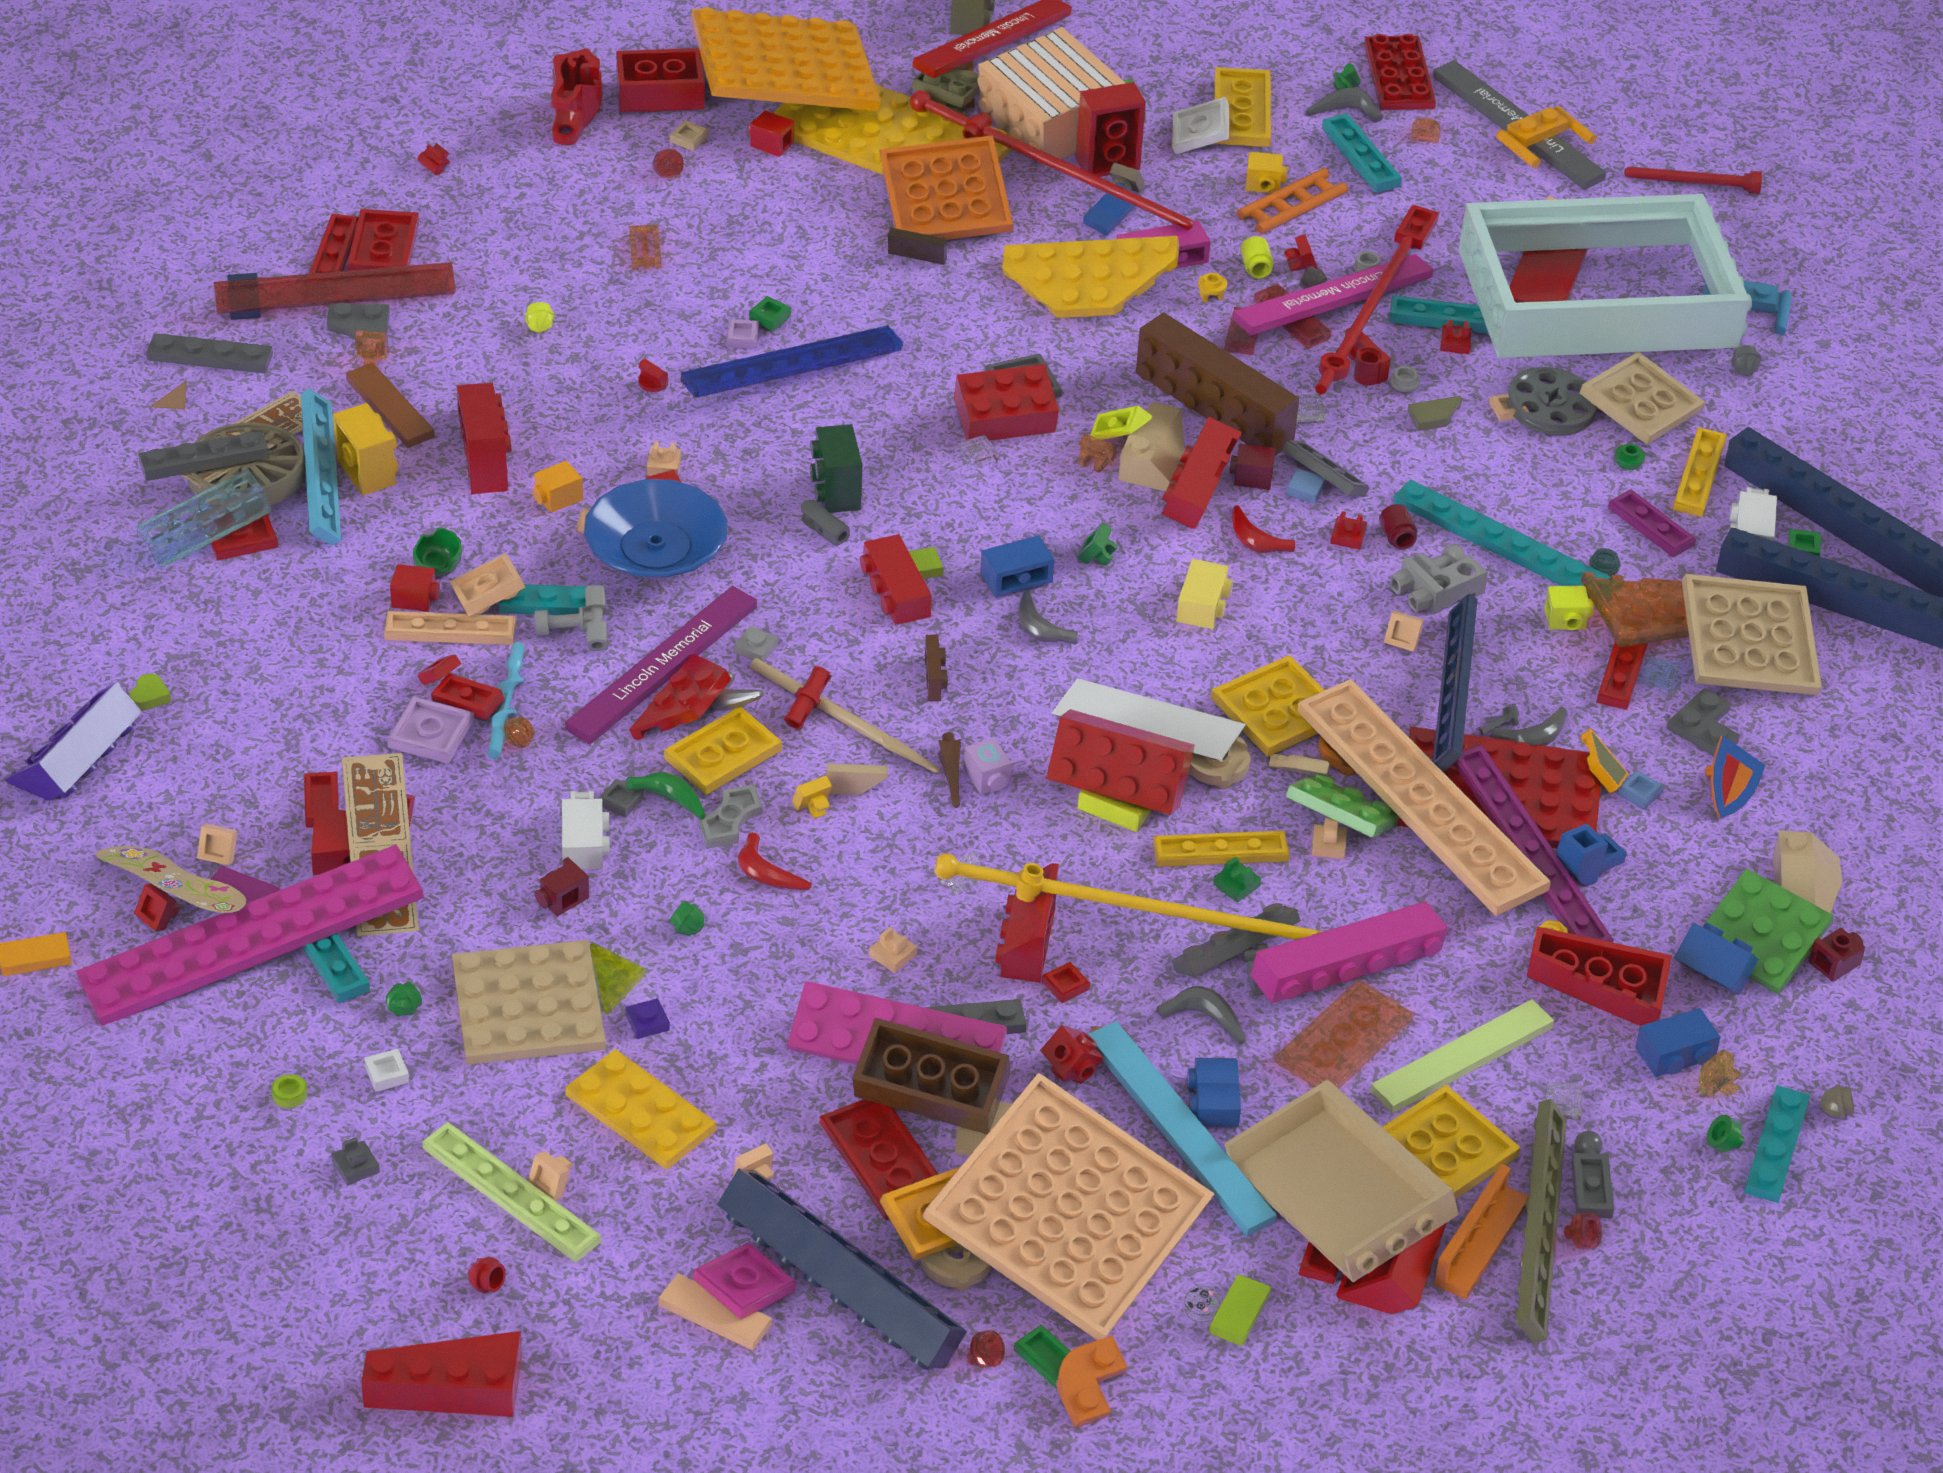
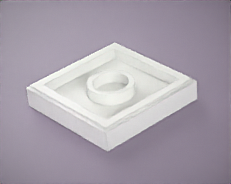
[1172,97,1229,154]

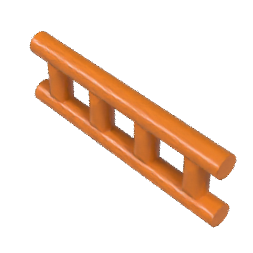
[1236,168,1348,235]

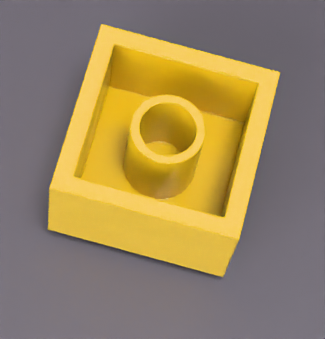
[333,403,398,496]

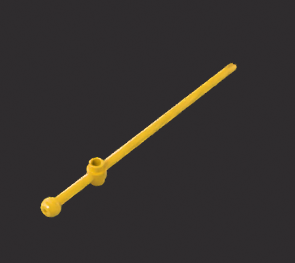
[934,853,1324,940]

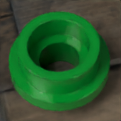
[1615,444,1646,470]

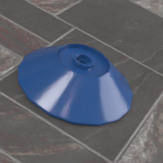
[584,479,728,577]

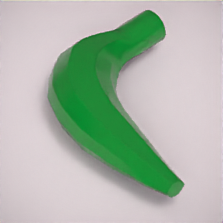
[626,772,706,820]

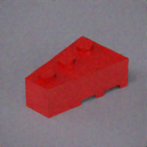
[1161,416,1242,529]

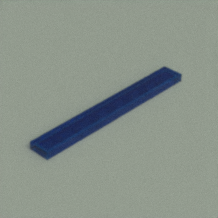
[680,325,903,398]

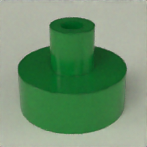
[1707,1115,1744,1153]

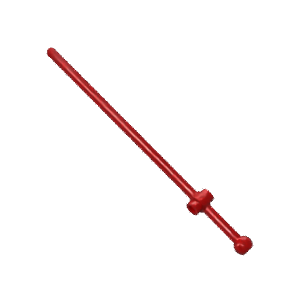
[910,90,1193,230]

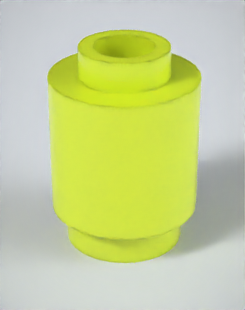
[1240,236,1274,279]

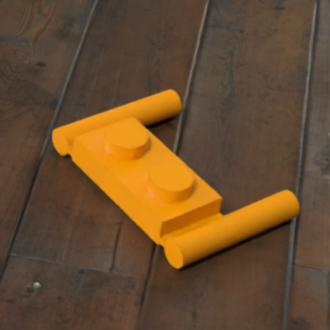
[1496,106,1597,168]

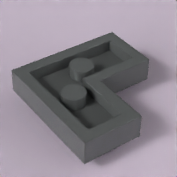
[1667,688,1740,756]

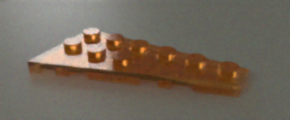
[1580,572,1689,648]

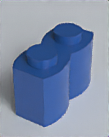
[1187,1057,1241,1127]

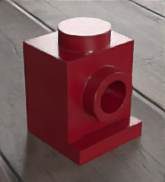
[535,857,589,916]
[1809,927,1865,982]

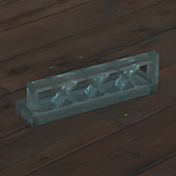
[136,469,272,569]

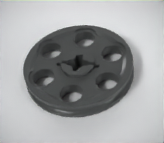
[1506,367,1597,435]

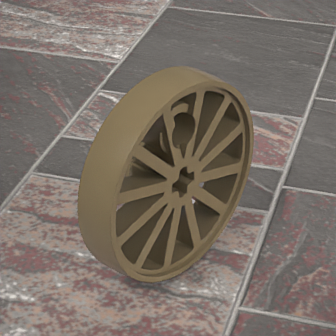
[187,422,306,510]

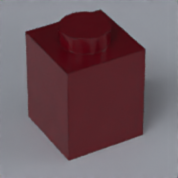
[1229,444,1276,490]

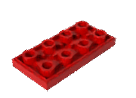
[1364,34,1436,110]

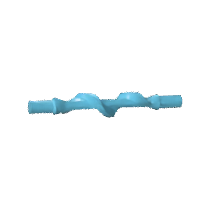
[487,642,525,759]

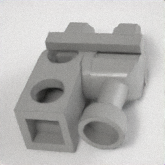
[1390,543,1488,614]

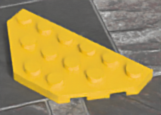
[1002,236,1179,318]

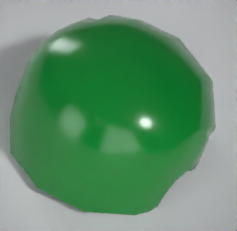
[413,527,462,577]

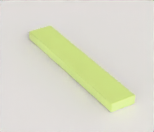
[1370,999,1554,1114]
[422,1122,601,1263]

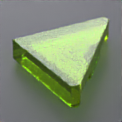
[590,942,645,1015]

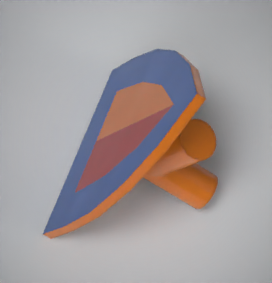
[1705,735,1766,818]

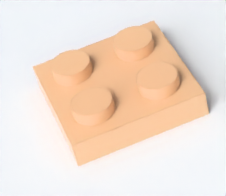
[449,553,526,617]

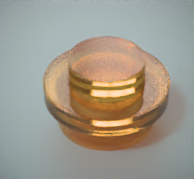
[504,716,535,748]

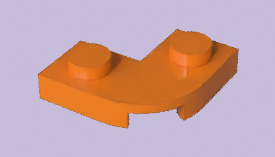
[1056,1335,1128,1428]

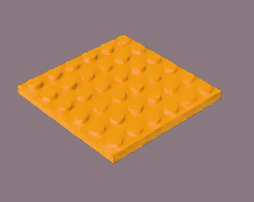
[691,7,881,111]

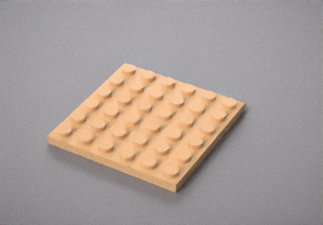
[922,1073,1215,1340]

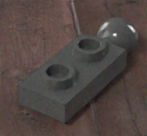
[1571,1131,1614,1218]

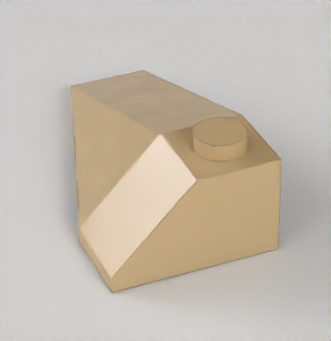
[1773,830,1842,956]

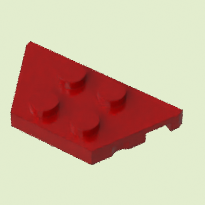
[629,654,732,740]

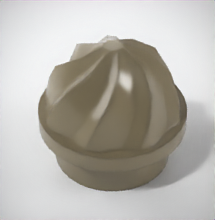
[1821,1084,1855,1119]

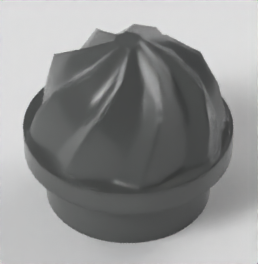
[1731,345,1761,376]

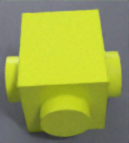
[1544,586,1594,630]

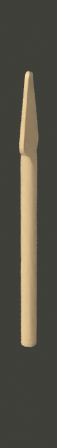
[750,658,940,773]

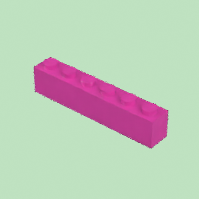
[1250,901,1448,1003]

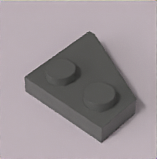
[327,302,390,349]

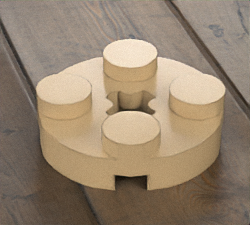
[1188,736,1251,789]
[921,1244,992,1291]

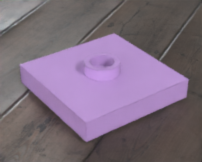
[387,696,474,764]

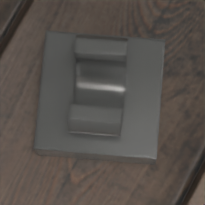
[331,1137,380,1186]

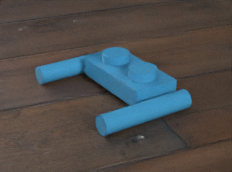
[1703,280,1792,335]

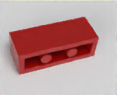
[860,534,932,625]

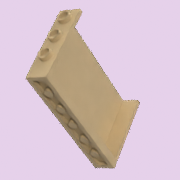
[1224,1079,1458,1282]

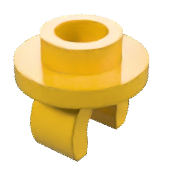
[1198,273,1227,303]

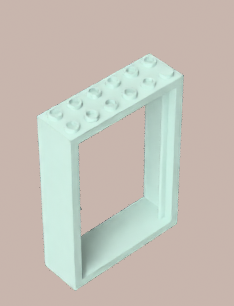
[1459,194,1752,358]

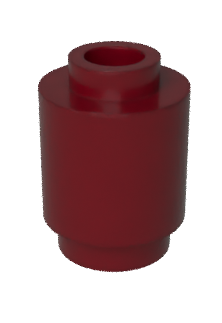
[1379,504,1417,550]

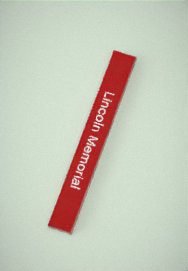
[912,0,1072,78]

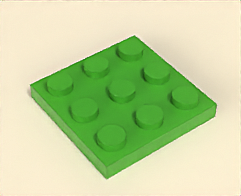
[1702,868,1834,995]

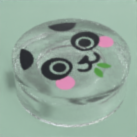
[1183,1285,1221,1322]

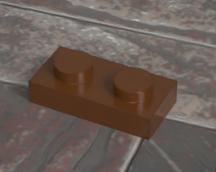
[924,634,948,701]

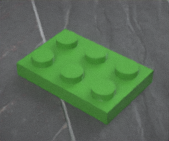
[1286,774,1399,838]

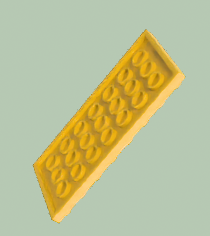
[774,84,1014,175]

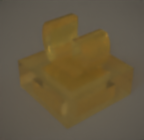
[1699,1049,1741,1097]

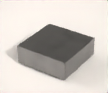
[598,778,644,818]

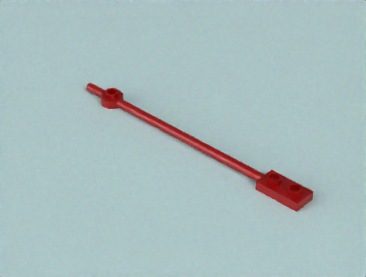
[1315,204,1439,395]

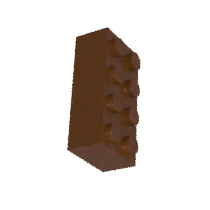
[852,1017,1010,1134]

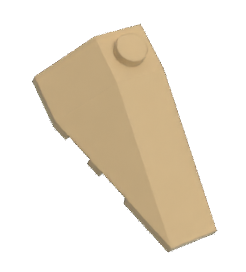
[1118,401,1184,491]

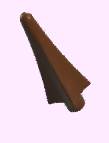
[938,732,961,808]

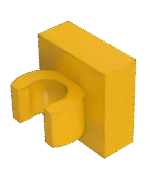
[792,775,832,819]

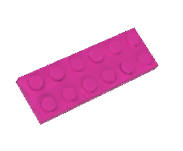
[787,981,1007,1064]

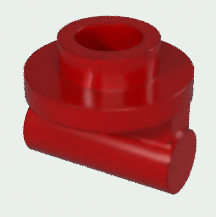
[417,143,451,176]
[638,358,668,392]

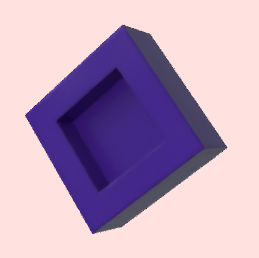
[625,998,670,1039]

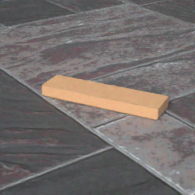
[384,611,516,645]

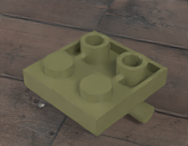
[912,68,979,116]

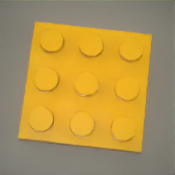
[1211,655,1325,757]
[1382,1085,1521,1200]

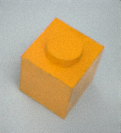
[532,460,583,513]

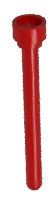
[1624,166,1762,194]

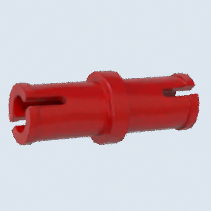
[783,666,832,730]

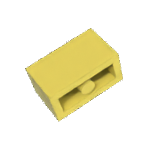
[1176,558,1233,629]

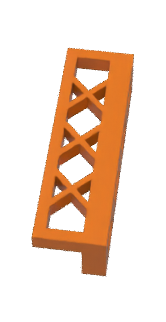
[1434,1164,1529,1300]

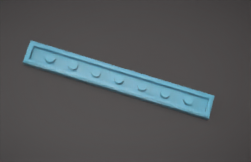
[1088,1021,1277,1237]

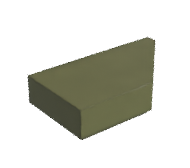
[1408,396,1462,431]

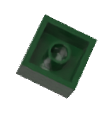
[810,424,863,513]

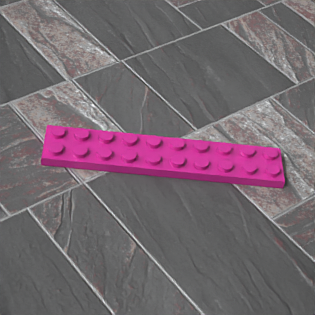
[76,844,424,1026]

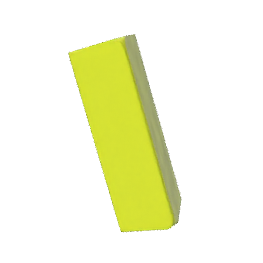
[1089,406,1152,442]
[1078,790,1151,832]

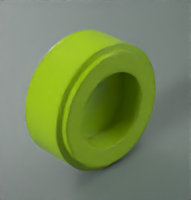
[271,1074,308,1108]

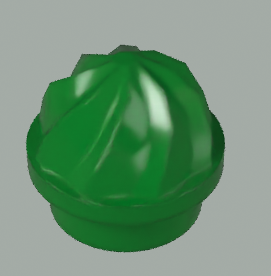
[669,900,705,936]
[386,982,422,1017]

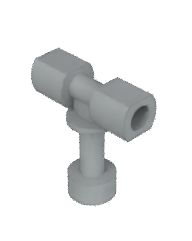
[534,585,608,651]

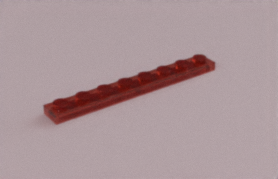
[213,262,456,314]

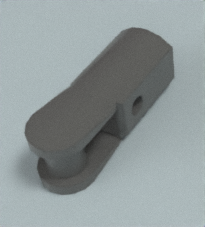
[801,500,850,546]

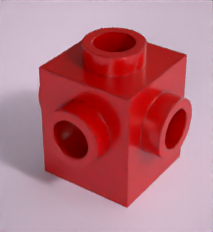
[1040,1025,1104,1084]

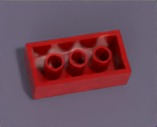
[1046,709,1195,815]

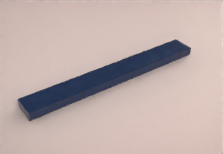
[1432,594,1478,773]

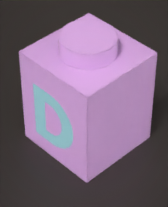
[964,738,1012,794]

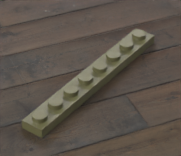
[1515,1099,1567,1343]

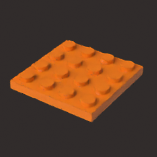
[879,135,1013,240]

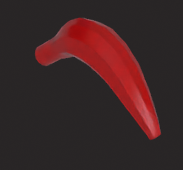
[1232,505,1295,553]
[738,832,812,890]

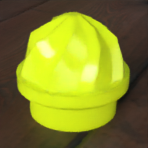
[525,302,555,333]

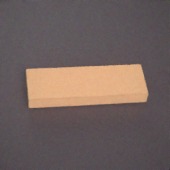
[658,1273,772,1351]

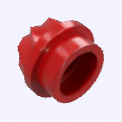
[467,1256,506,1293]

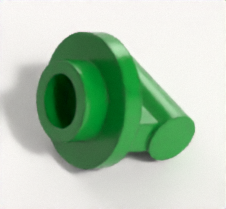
[1332,64,1361,90]

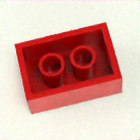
[616,48,705,112]
[1075,82,1146,177]
[954,364,1059,444]

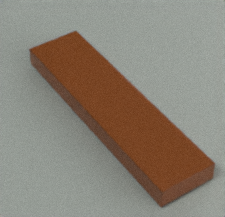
[346,362,435,448]

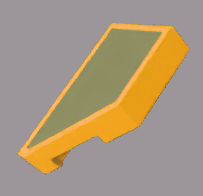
[1581,728,1629,794]

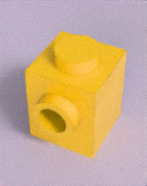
[1245,152,1288,193]

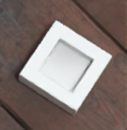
[364,1049,409,1092]

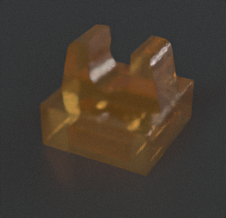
[355,330,389,366]
[1078,433,1117,473]

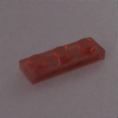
[1254,283,1331,349]

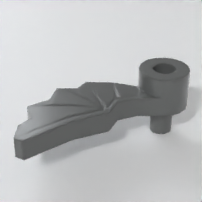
[1478,703,1519,734]

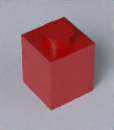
[748,110,794,157]
[390,564,440,612]

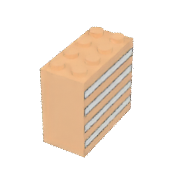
[977,27,1125,167]

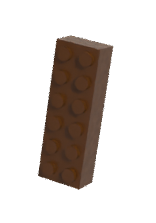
[1136,312,1300,456]

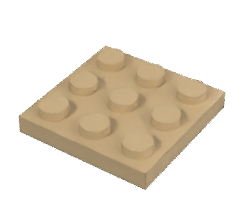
[1580,352,1706,445]

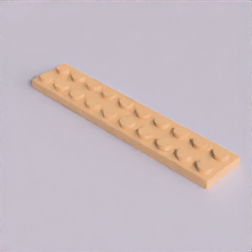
[1298,679,1551,916]

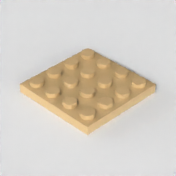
[1682,574,1822,695]
[452,940,606,1065]

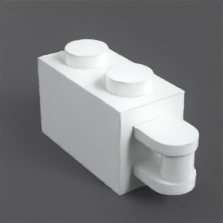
[1729,486,1777,540]
[562,791,610,869]

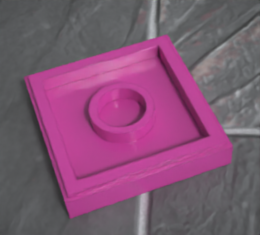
[693,1242,797,1319]

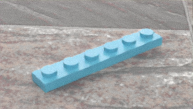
[301,388,341,545]

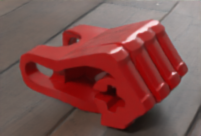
[551,48,602,145]

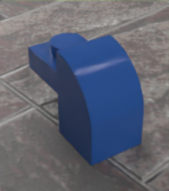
[1557,824,1627,885]

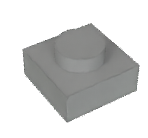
[734,626,778,662]

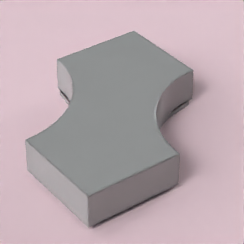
[698,784,763,849]

